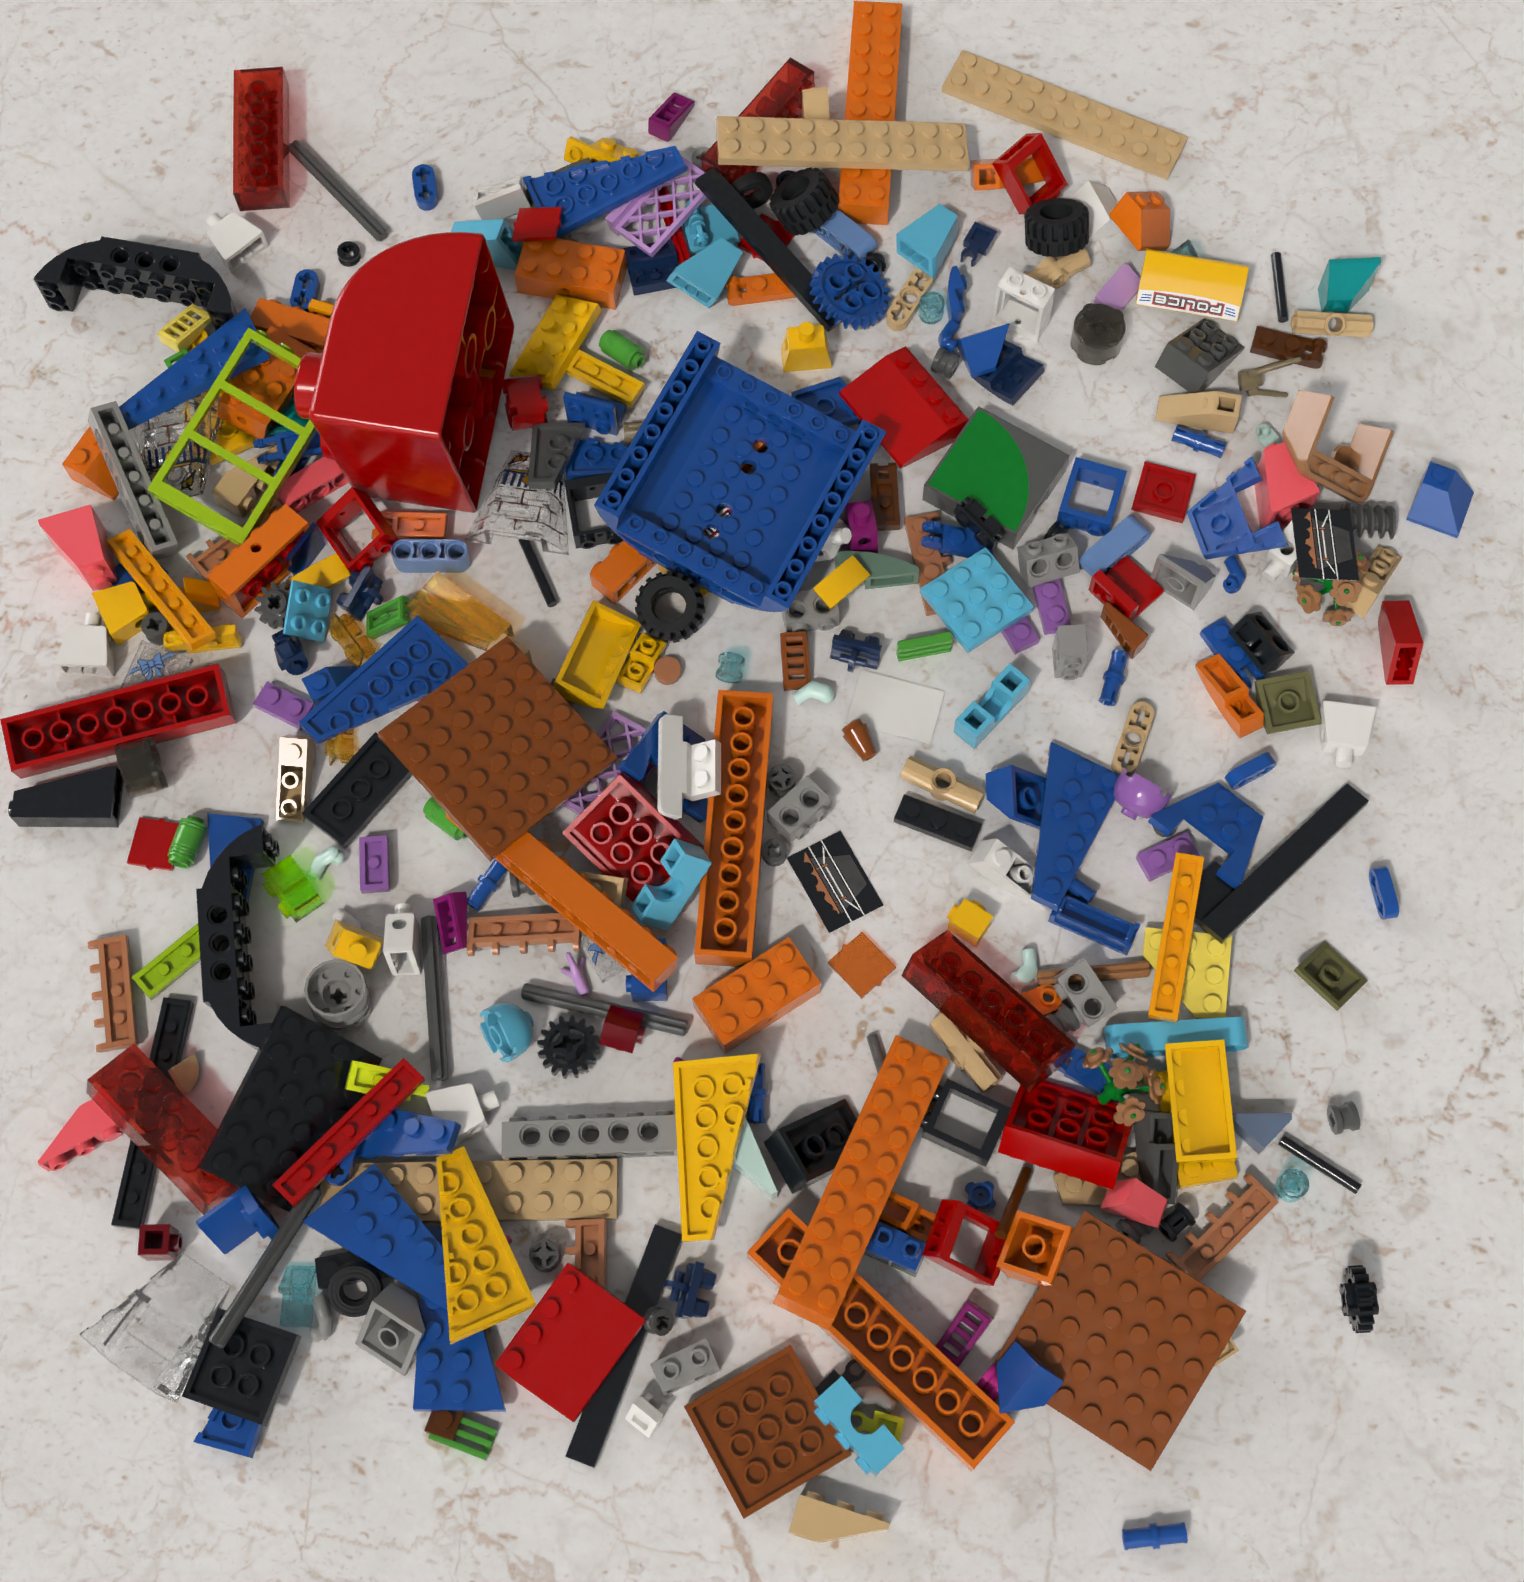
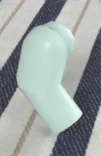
[1256,424,1280,448]
[792,681,834,705]
[306,846,345,881]
[1010,948,1038,987]

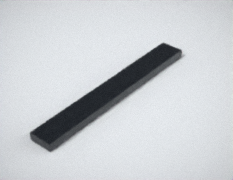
[694,166,842,332]
[1200,783,1369,944]
[111,997,194,1230]
[565,1224,682,1468]

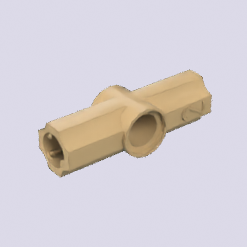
[1020,248,1091,295]
[1291,310,1374,338]
[900,755,986,814]
[929,1009,1003,1094]

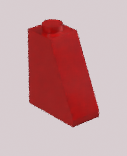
[1378,600,1423,685]

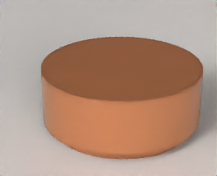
[654,656,681,685]

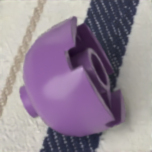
[1114,769,1172,820]

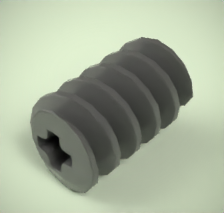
[1340,502,1397,540]

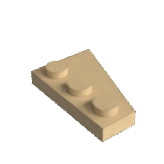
[1053,1152,1142,1207]

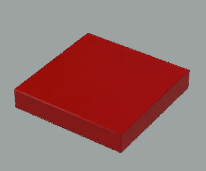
[1131,461,1196,524]

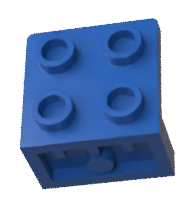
[563,392,627,436]
[196,1185,280,1254]

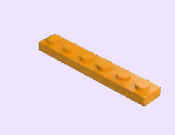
[106,529,216,651]
[1148,852,1204,1023]

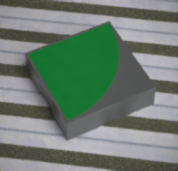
[922,406,1070,550]

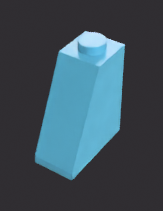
[896,204,958,278]
[451,219,523,271]
[666,238,743,308]

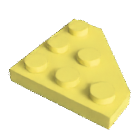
[1143,927,1232,1019]

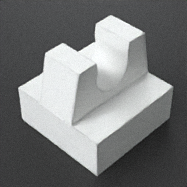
[625,1392,668,1438]

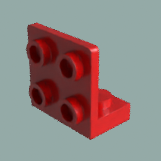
[1088,556,1164,621]

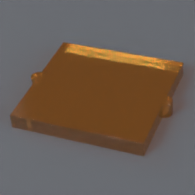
[828,932,896,999]

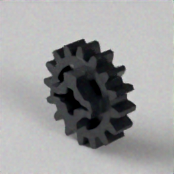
[537,1015,601,1079]
[1339,1265,1379,1333]

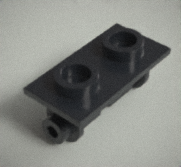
[954,496,1006,550]

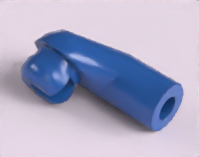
[938,320,959,353]
[1223,556,1246,594]

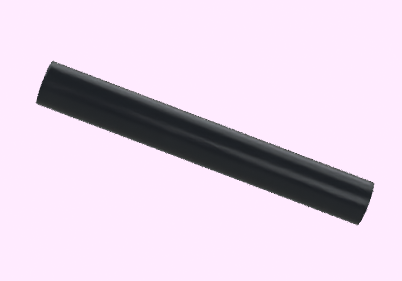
[1271,252,1288,323]
[518,536,558,607]
[1278,1135,1362,1194]

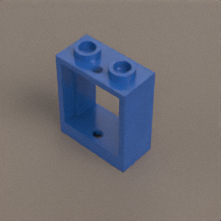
[1057,457,1127,536]

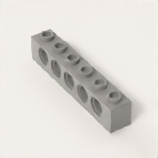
[88,401,178,560]
[502,1111,678,1161]

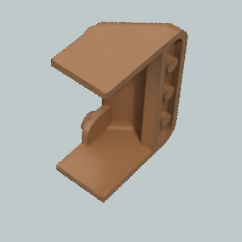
[1282,390,1394,503]

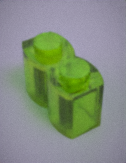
[262,855,325,923]

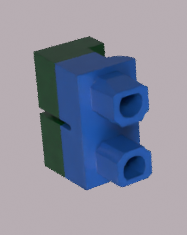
[864,1221,926,1277]

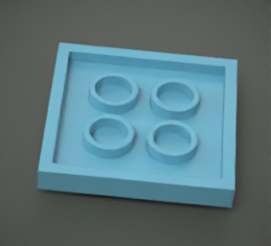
[920,547,1034,653]

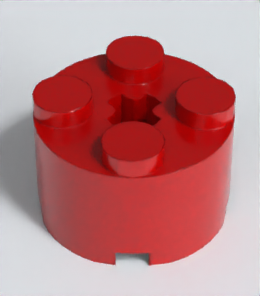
[502,374,548,431]

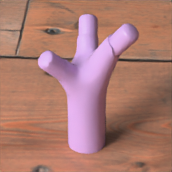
[561,952,590,996]

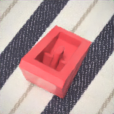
[1100,1178,1168,1228]

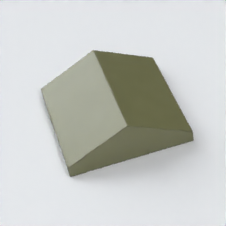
[1255,671,1322,734]
[1294,941,1368,1011]

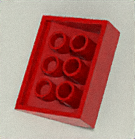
[839,346,969,468]
[562,772,704,902]
[998,1073,1133,1190]
[495,1263,647,1422]

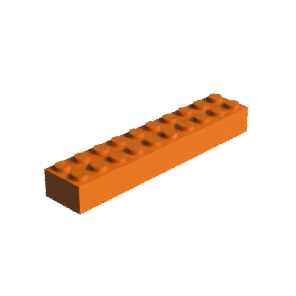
[838,1,902,225]
[694,690,773,967]
[773,1035,949,1330]
[747,1208,1015,1472]

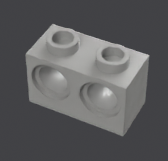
[1017,533,1080,587]
[782,589,840,632]
[1052,625,1088,680]
[767,776,831,844]
[1053,959,1118,1027]
[650,1338,720,1397]

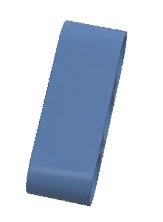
[813,209,877,262]
[1079,514,1151,577]
[391,539,471,573]

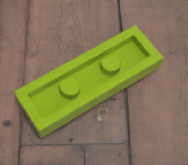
[131,923,200,1000]

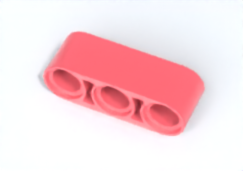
[277,457,348,513]

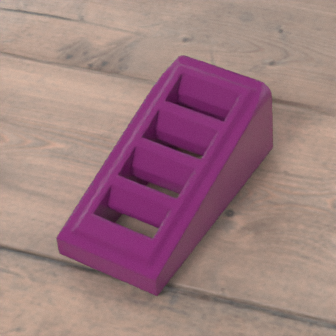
[648,92,695,142]
[433,892,467,954]
[935,1300,994,1367]

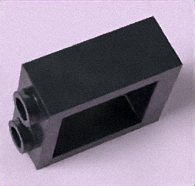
[564,473,624,549]
[920,1079,1011,1167]

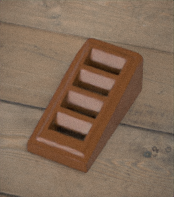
[1100,602,1148,659]
[780,631,811,691]

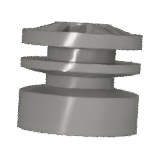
[304,959,372,1033]

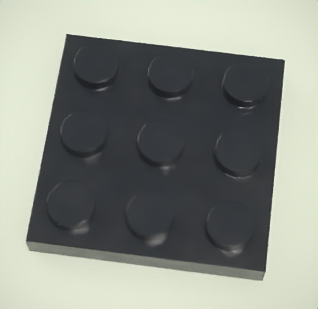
[182,1308,302,1426]

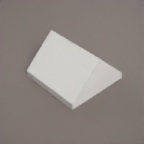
[472,175,531,220]
[1068,180,1122,244]

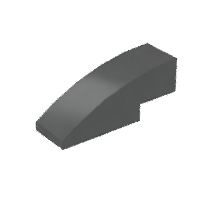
[1135,1110,1178,1204]

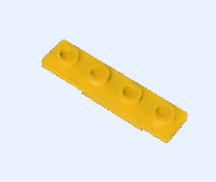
[564,136,642,163]

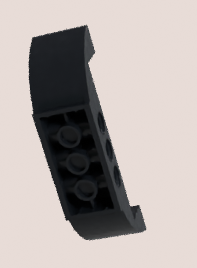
[34,236,238,330]
[196,825,280,1050]

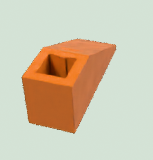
[970,156,1045,191]

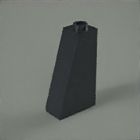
[8,766,124,827]

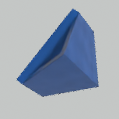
[956,323,1010,378]
[996,1340,1064,1414]

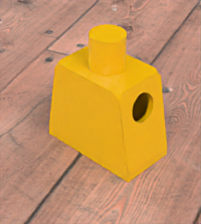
[781,322,832,372]
[91,581,155,646]
[325,919,384,969]

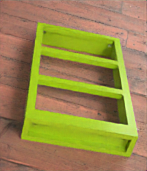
[147,328,317,545]

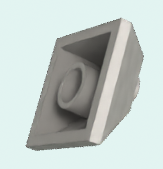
[1151,554,1216,611]
[355,1282,425,1376]

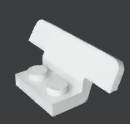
[657,714,721,819]

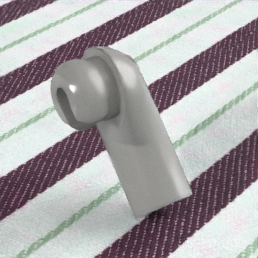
[310,1294,332,1342]
[855,1385,899,1414]

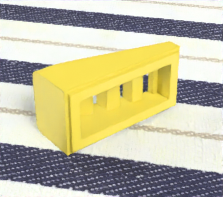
[157,303,211,352]

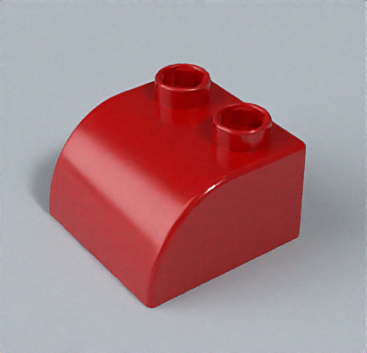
[294,232,514,513]

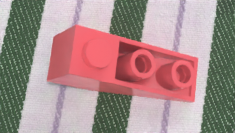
[37,1092,128,1171]

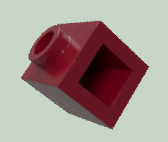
[599,1005,646,1053]
[137,1224,183,1261]

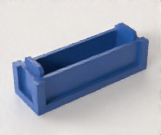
[1048,894,1141,956]

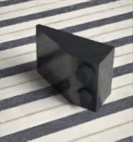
[763,1099,857,1194]

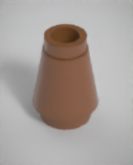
[842,719,877,762]

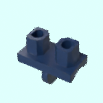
[336,566,384,621]
[272,629,308,675]
[830,629,882,673]
[664,1261,717,1319]

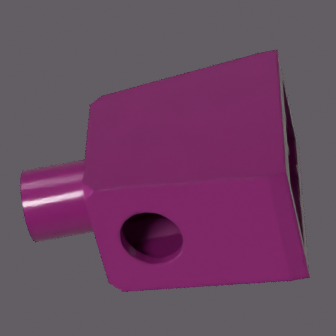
[843,500,878,554]

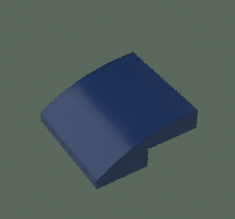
[623,239,679,296]
[973,340,1045,406]

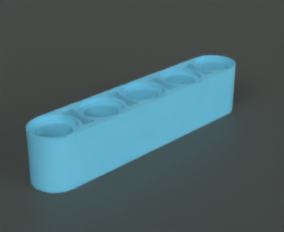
[1103,1017,1249,1059]

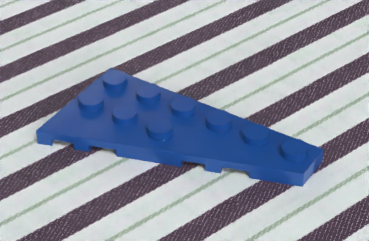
[522,146,688,238]
[119,308,270,430]
[299,615,469,744]
[1031,742,1119,911]
[302,1164,447,1311]
[413,1227,506,1412]

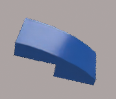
[946,266,967,324]

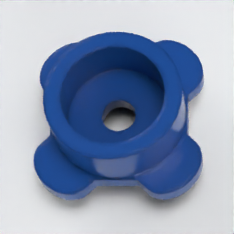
[965,1181,996,1211]

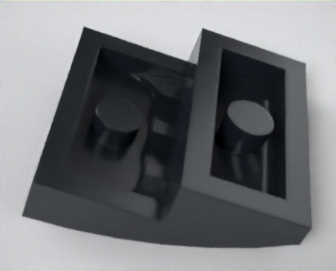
[1194,861,1235,933]

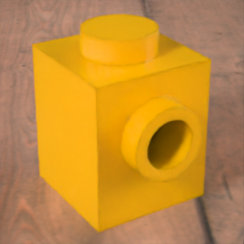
[947,898,994,947]

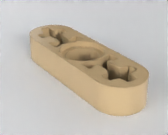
[886,268,934,331]
[1111,701,1154,776]

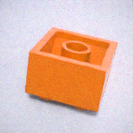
[1109,191,1170,251]
[62,426,143,501]
[996,1210,1073,1286]

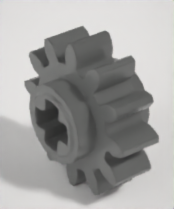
[254,581,290,629]

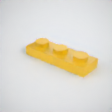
[566,350,645,408]

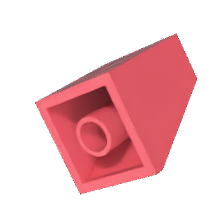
[1255,442,1320,529]
[38,504,118,591]

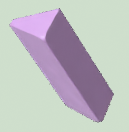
[1093,263,1140,319]

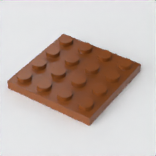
[684,1345,851,1519]

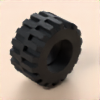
[769,167,839,236]
[1024,198,1089,257]
[635,571,705,643]

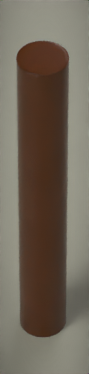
[995,1166,1033,1239]

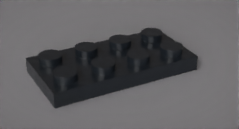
[302,732,412,849]

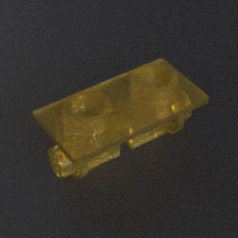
[329,613,376,669]
[325,729,354,766]

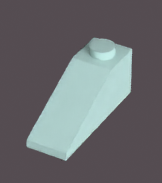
[733,1117,778,1200]

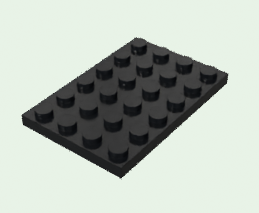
[198,1006,382,1213]

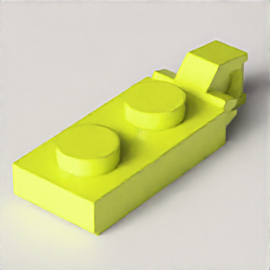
[345,1060,429,1101]

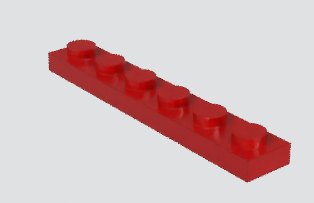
[272,1058,425,1208]

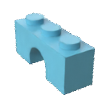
[954,663,1031,749]
[631,838,712,931]
[813,1376,904,1476]

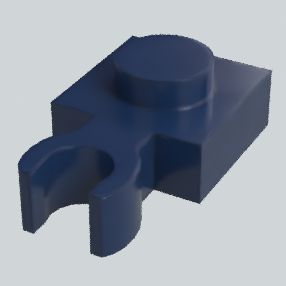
[960,222,997,267]

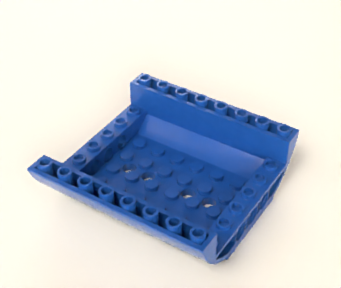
[594,331,886,612]

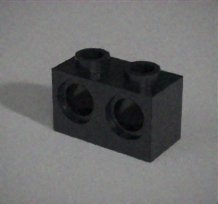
[1228,612,1295,673]

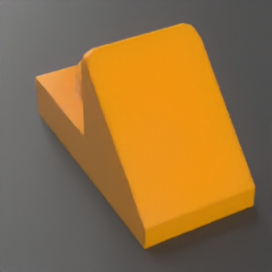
[179,577,221,613]

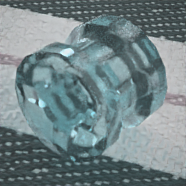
[918,291,945,324]
[716,652,745,683]
[1275,1169,1309,1202]

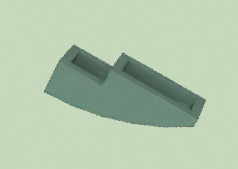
[835,551,919,589]

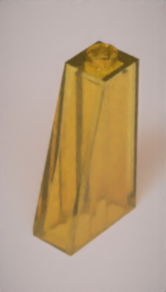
[405,571,514,651]

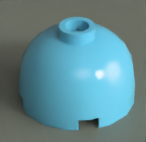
[480,1003,534,1063]

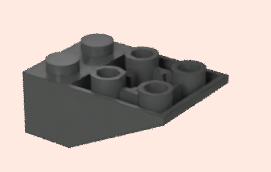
[1155,318,1245,393]

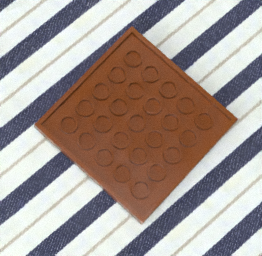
[378,636,618,862]
[994,1210,1246,1471]

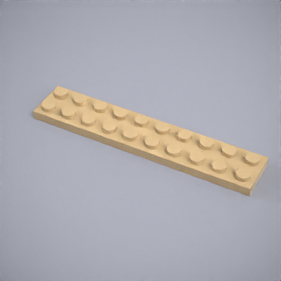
[942,50,1188,180]
[716,116,969,172]
[321,1159,618,1223]

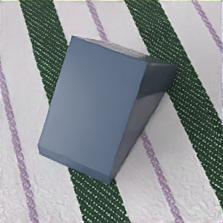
[1232,1113,1292,1154]

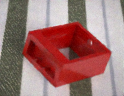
[992,133,1068,214]
[316,487,399,572]
[921,1199,1009,1286]

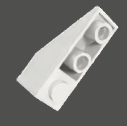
[967,838,1048,910]

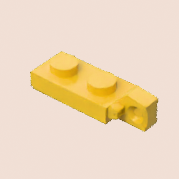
[163,624,242,654]

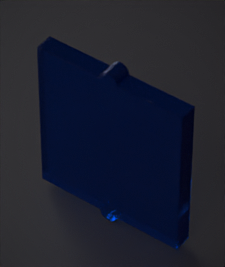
[285,522,326,576]

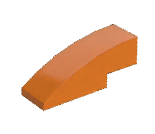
[1195,653,1264,738]
[878,1191,936,1242]

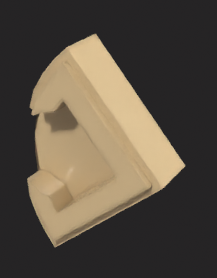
[167,1054,199,1095]

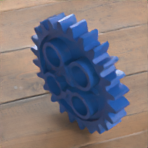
[809,253,891,331]

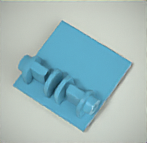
[683,200,740,253]
[283,580,333,642]

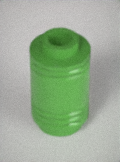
[599,330,646,371]
[423,797,468,840]
[167,815,208,869]

